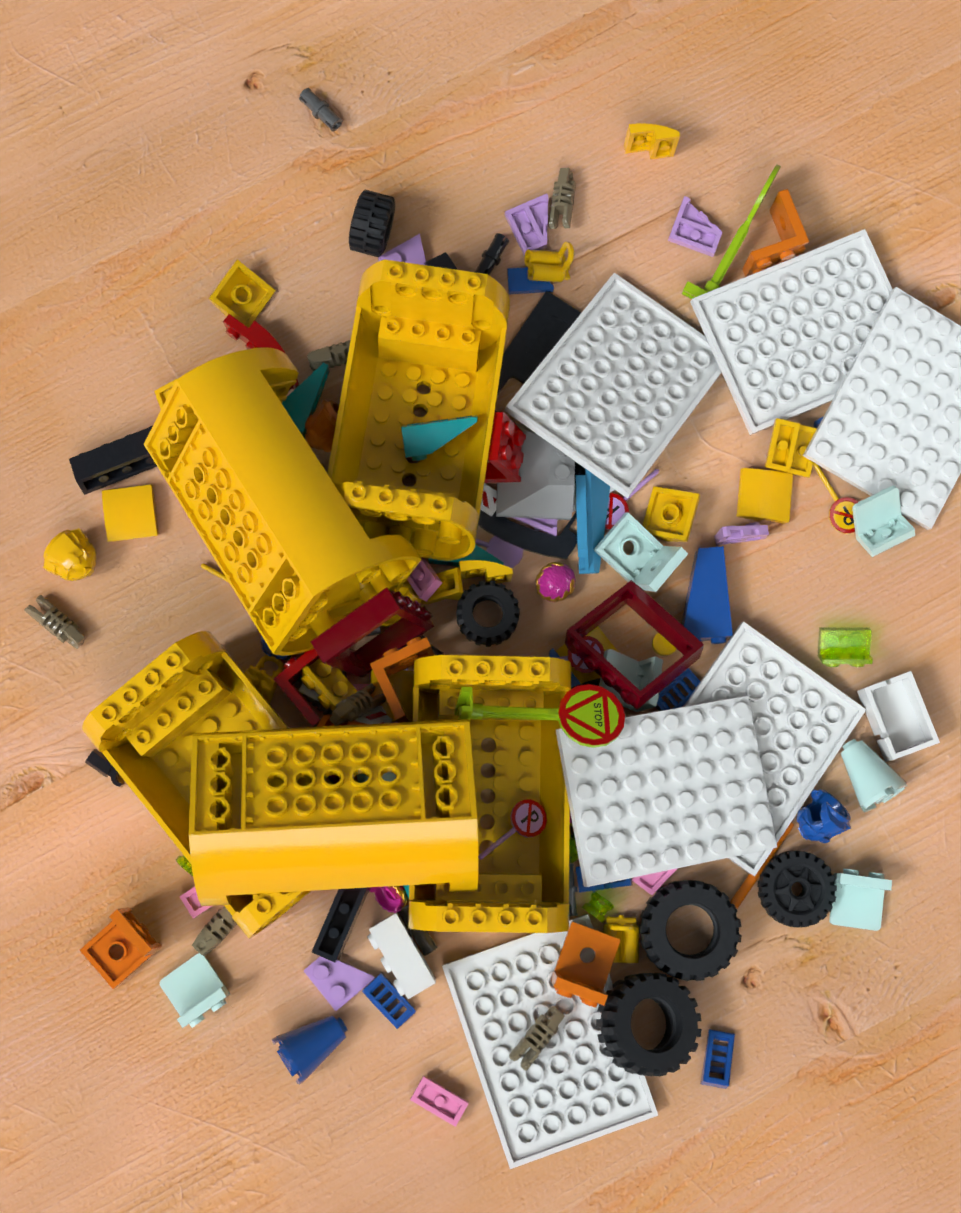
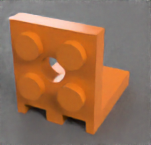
[742,189,809,277]
[370,637,434,723]
[80,907,162,989]
[551,921,621,1008]

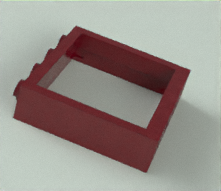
[565,580,704,710]
[310,587,434,678]

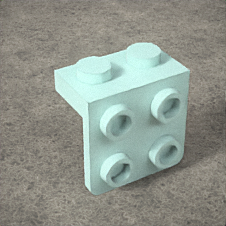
[852,485,915,557]
[599,649,663,712]
[829,869,892,931]
[160,953,230,1028]

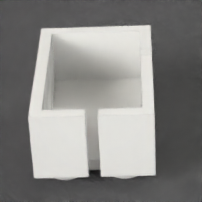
[857,671,940,762]
[367,912,436,999]

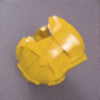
[43,528,97,581]

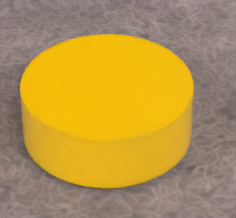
[652,633,676,656]

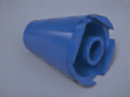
[272,1015,347,1085]

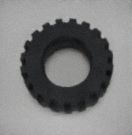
[639,880,742,981]
[596,973,702,1076]

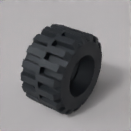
[349,189,395,258]
[456,580,520,647]

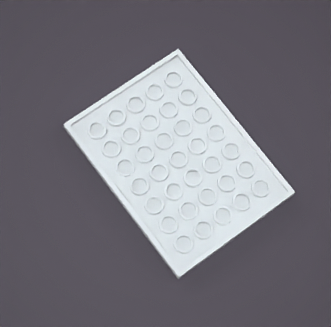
[690,229,892,435]
[504,273,722,498]
[803,287,961,530]
[683,622,866,876]
[556,696,777,887]
[442,914,658,1169]

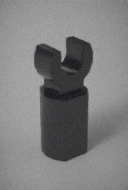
[85,749,123,787]

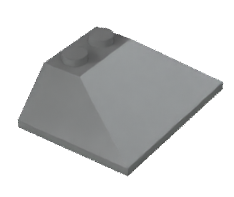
[496,424,575,520]

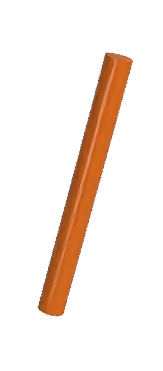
[730,822,794,909]

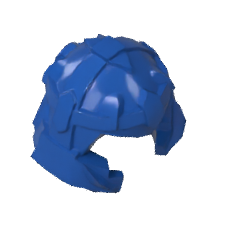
[797,789,851,843]

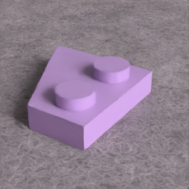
[504,193,548,256]
[668,196,722,257]
[714,522,769,546]
[304,956,375,1011]

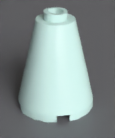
[841,739,907,812]

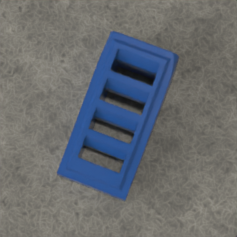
[656,668,700,711]
[362,972,416,1029]
[701,1029,735,1089]

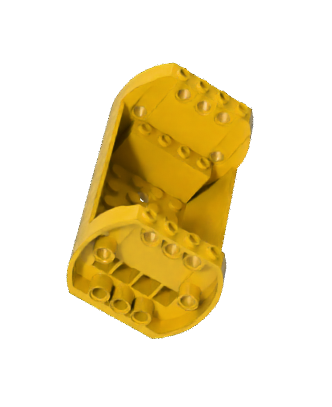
[327,259,510,561]
[144,348,422,656]
[82,631,334,939]
[408,655,571,933]
[189,719,478,906]

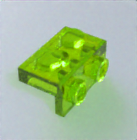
[817,627,873,667]

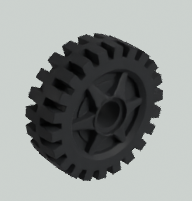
[758,851,837,928]

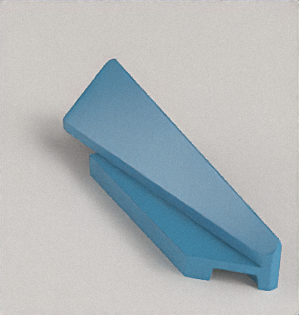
[576,469,610,574]

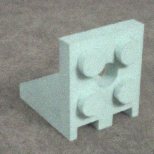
[594,513,688,592]

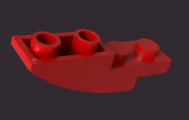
[223,314,299,391]

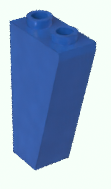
[681,546,733,644]

